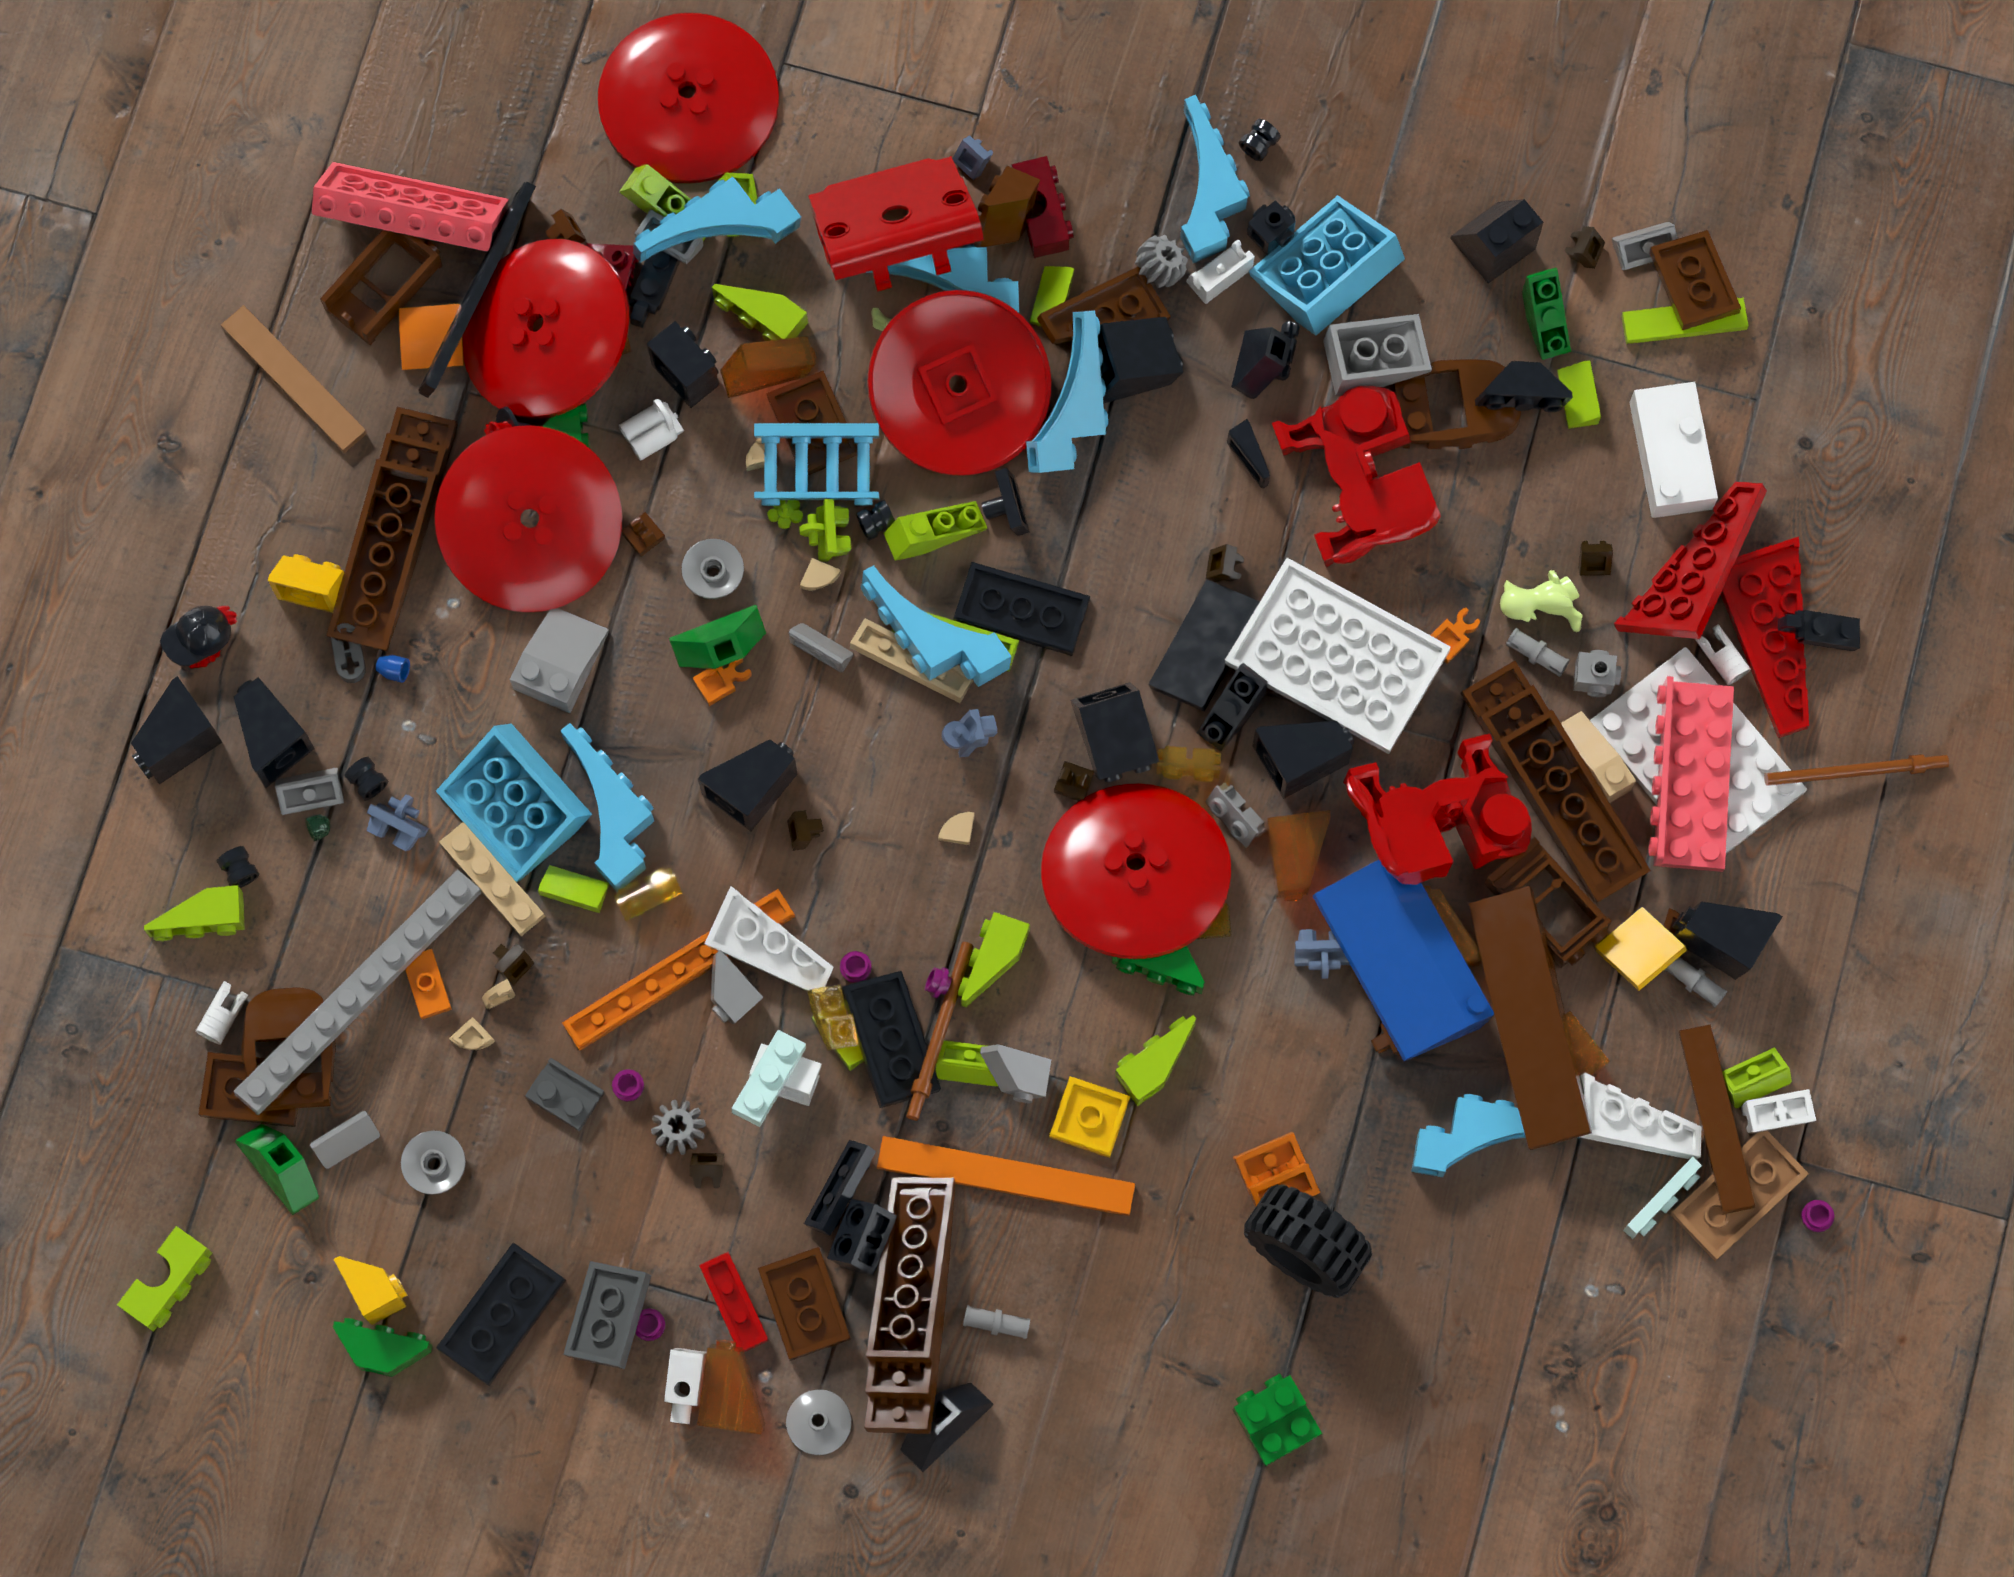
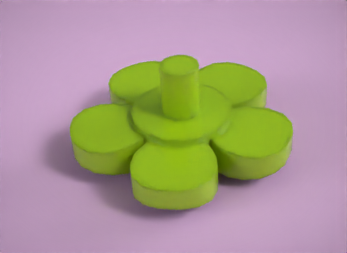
[767,500,803,529]

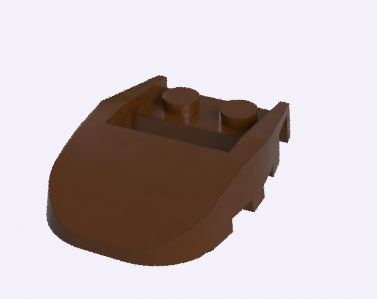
[1393,359,1521,449]
[241,987,336,1111]

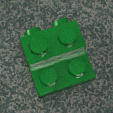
[1233,1373,1322,1467]

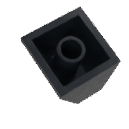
[1450,199,1544,284]
[1097,317,1184,404]
[131,676,222,785]
[234,677,315,788]
[1071,682,1159,782]
[1252,721,1354,799]
[698,739,798,832]
[1672,901,1783,980]

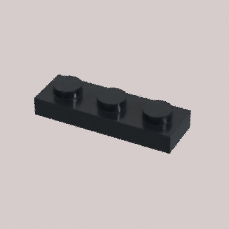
[804,1140,876,1236]

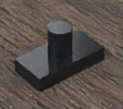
[982,468,1030,536]

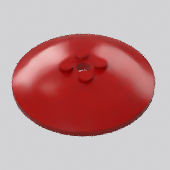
[598,13,779,184]
[462,239,629,419]
[867,290,1051,476]
[435,425,622,613]
[1041,783,1231,959]

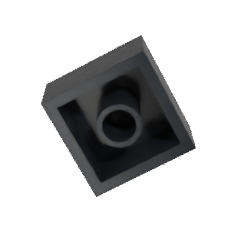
[647,321,719,408]

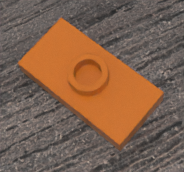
[405,949,452,1020]

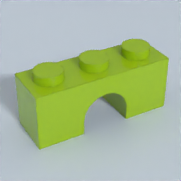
[117,1226,212,1332]

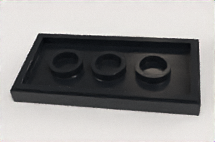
[953,562,1090,656]
[1148,579,1260,712]
[840,970,941,1108]
[436,1242,566,1386]

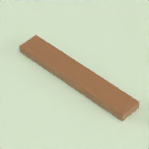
[221,305,367,454]

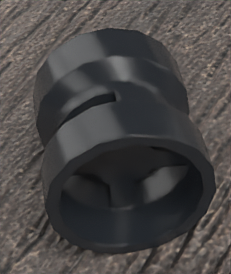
[1239,118,1281,161]
[856,500,895,541]
[344,757,389,801]
[216,846,259,888]

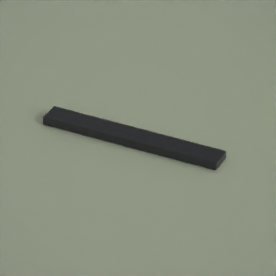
[418,181,536,398]

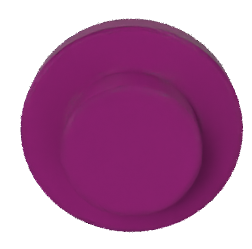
[840,951,872,983]
[925,967,952,998]
[612,1069,644,1102]
[1801,1200,1834,1233]
[635,1308,665,1341]

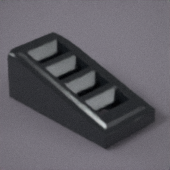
[1227,419,1270,489]

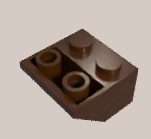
[974,166,1040,248]

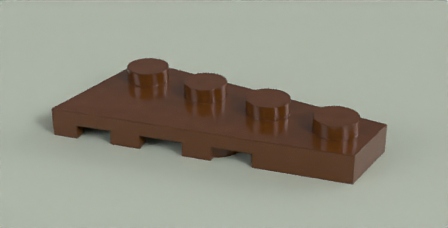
[1037,267,1171,344]

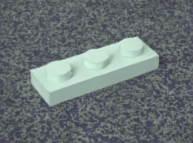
[732,1030,806,1127]
[1623,1157,1702,1239]

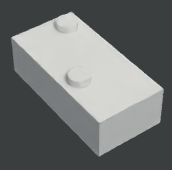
[1630,382,1718,518]

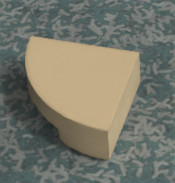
[746,438,764,471]
[800,558,841,591]
[938,812,974,845]
[482,979,516,1009]
[449,1017,495,1050]

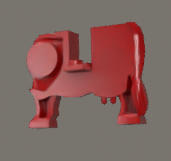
[1272,386,1441,567]
[1343,733,1532,885]

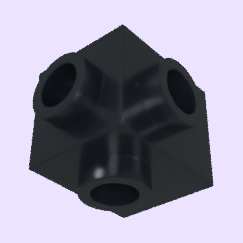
[1247,200,1296,255]

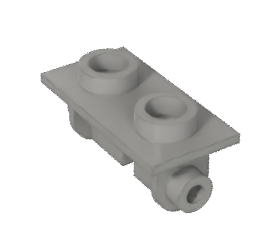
[1205,783,1267,848]

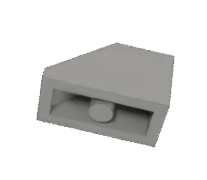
[711,950,763,1024]
[980,1044,1051,1103]

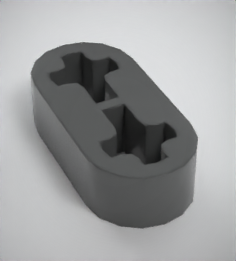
[331,623,366,683]

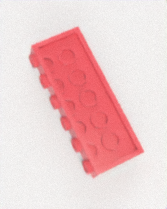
[312,162,509,252]
[1649,676,1734,872]

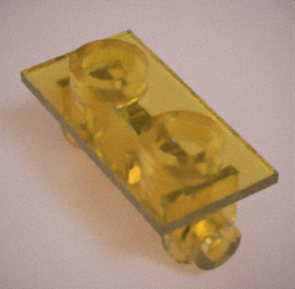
[1156,746,1221,782]
[613,867,682,921]

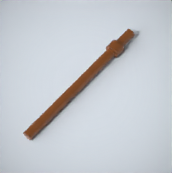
[1764,754,1949,786]
[906,942,974,1121]

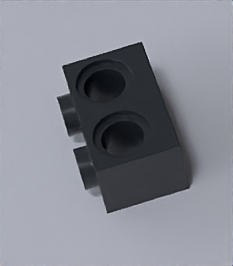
[827,1199,897,1276]

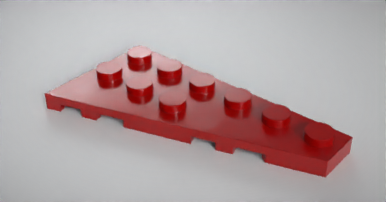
[1614,481,1767,639]
[1721,536,1809,738]

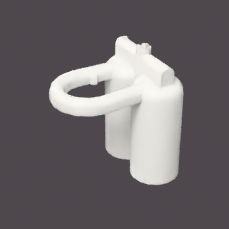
[618,399,684,461]

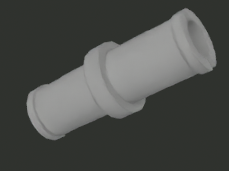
[1506,628,1570,677]
[1665,957,1727,1007]
[963,1305,1030,1339]

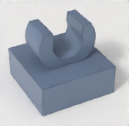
[953,135,993,180]

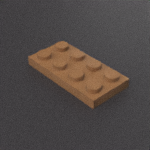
[1670,1131,1809,1261]

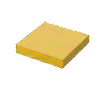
[1595,907,1686,991]
[1049,1076,1130,1158]

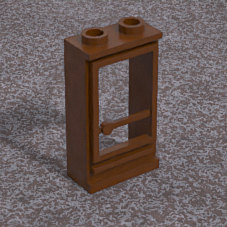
[320,230,443,346]
[1485,837,1612,968]

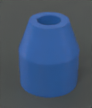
[376,655,410,683]

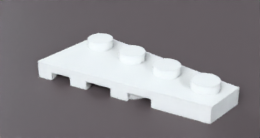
[704,886,834,997]
[1580,1073,1701,1160]

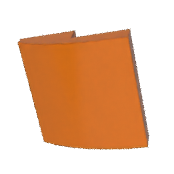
[399,304,465,370]
[1233,1132,1320,1207]

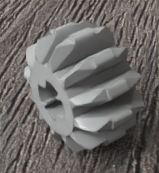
[1135,234,1189,288]
[651,1100,706,1155]

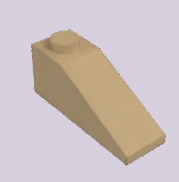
[1561,711,1636,803]

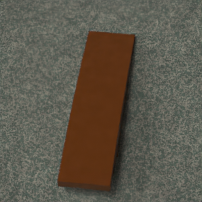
[326,407,458,652]
[1460,661,1651,903]
[1469,886,1592,1150]
[864,1177,955,1434]

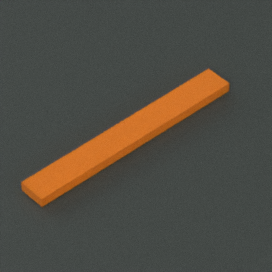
[562,889,795,1051]
[877,1136,1135,1216]

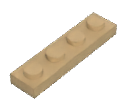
[850,618,973,703]
[439,822,545,937]

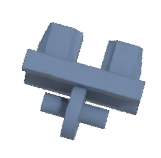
[942,709,998,758]
[367,794,429,851]
[1294,929,1350,979]

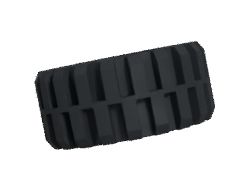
[1244,1184,1372,1298]

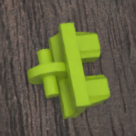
[799,499,851,562]

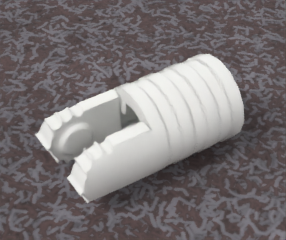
[1695,624,1751,685]
[196,981,248,1045]

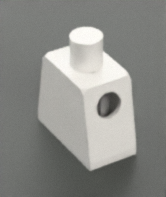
[664,1348,709,1424]

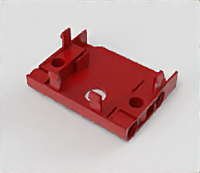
[808,156,984,292]

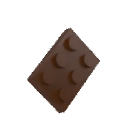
[1649,230,1741,330]
[767,371,857,475]
[198,1052,304,1127]
[758,1247,851,1361]

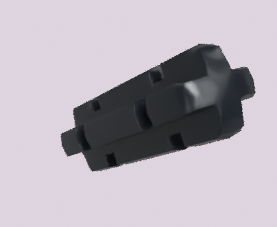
[1275,321,1300,381]

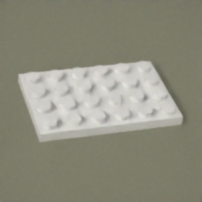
[1225,558,1451,754]
[1590,647,1807,854]

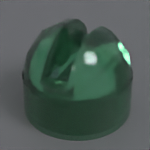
[305,814,331,842]

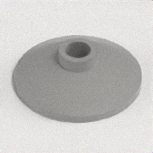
[682,539,744,599]
[401,1130,466,1195]
[786,1390,851,1455]

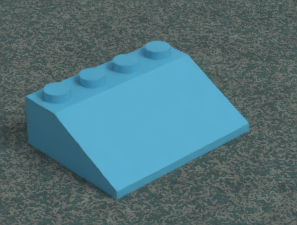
[1249,195,1405,336]
[436,724,592,882]

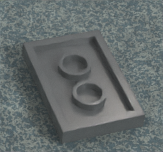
[563,1261,652,1369]

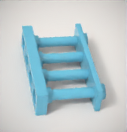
[754,423,880,506]

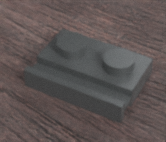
[525,1057,605,1132]

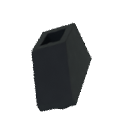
[1231,327,1292,399]

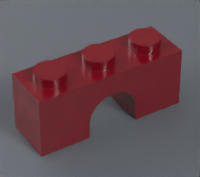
[1012,156,1074,258]

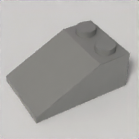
[1323,314,1432,396]
[510,608,609,713]

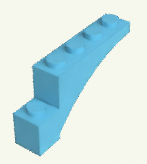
[1180,95,1250,263]
[633,177,801,263]
[866,244,1019,313]
[1026,311,1108,473]
[861,565,1011,687]
[561,723,654,893]
[1411,1094,1580,1177]

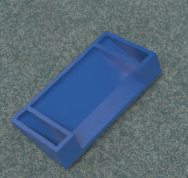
[1312,860,1494,1061]

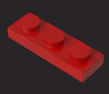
[699,1252,769,1355]

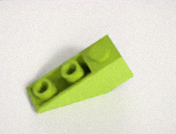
[619,164,706,241]
[712,284,808,351]
[883,501,987,561]
[144,885,245,941]
[958,912,1030,1007]
[1115,1015,1196,1106]

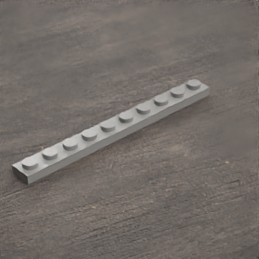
[234,869,481,1115]

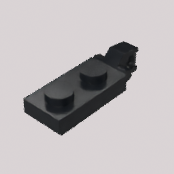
[629,251,680,328]
[1778,610,1860,651]

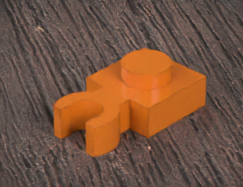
[1430,608,1480,664]
[693,658,752,707]

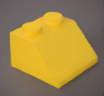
[268,554,344,613]
[334,1256,407,1325]

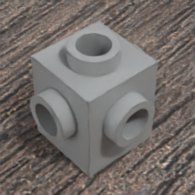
[1573,650,1621,697]

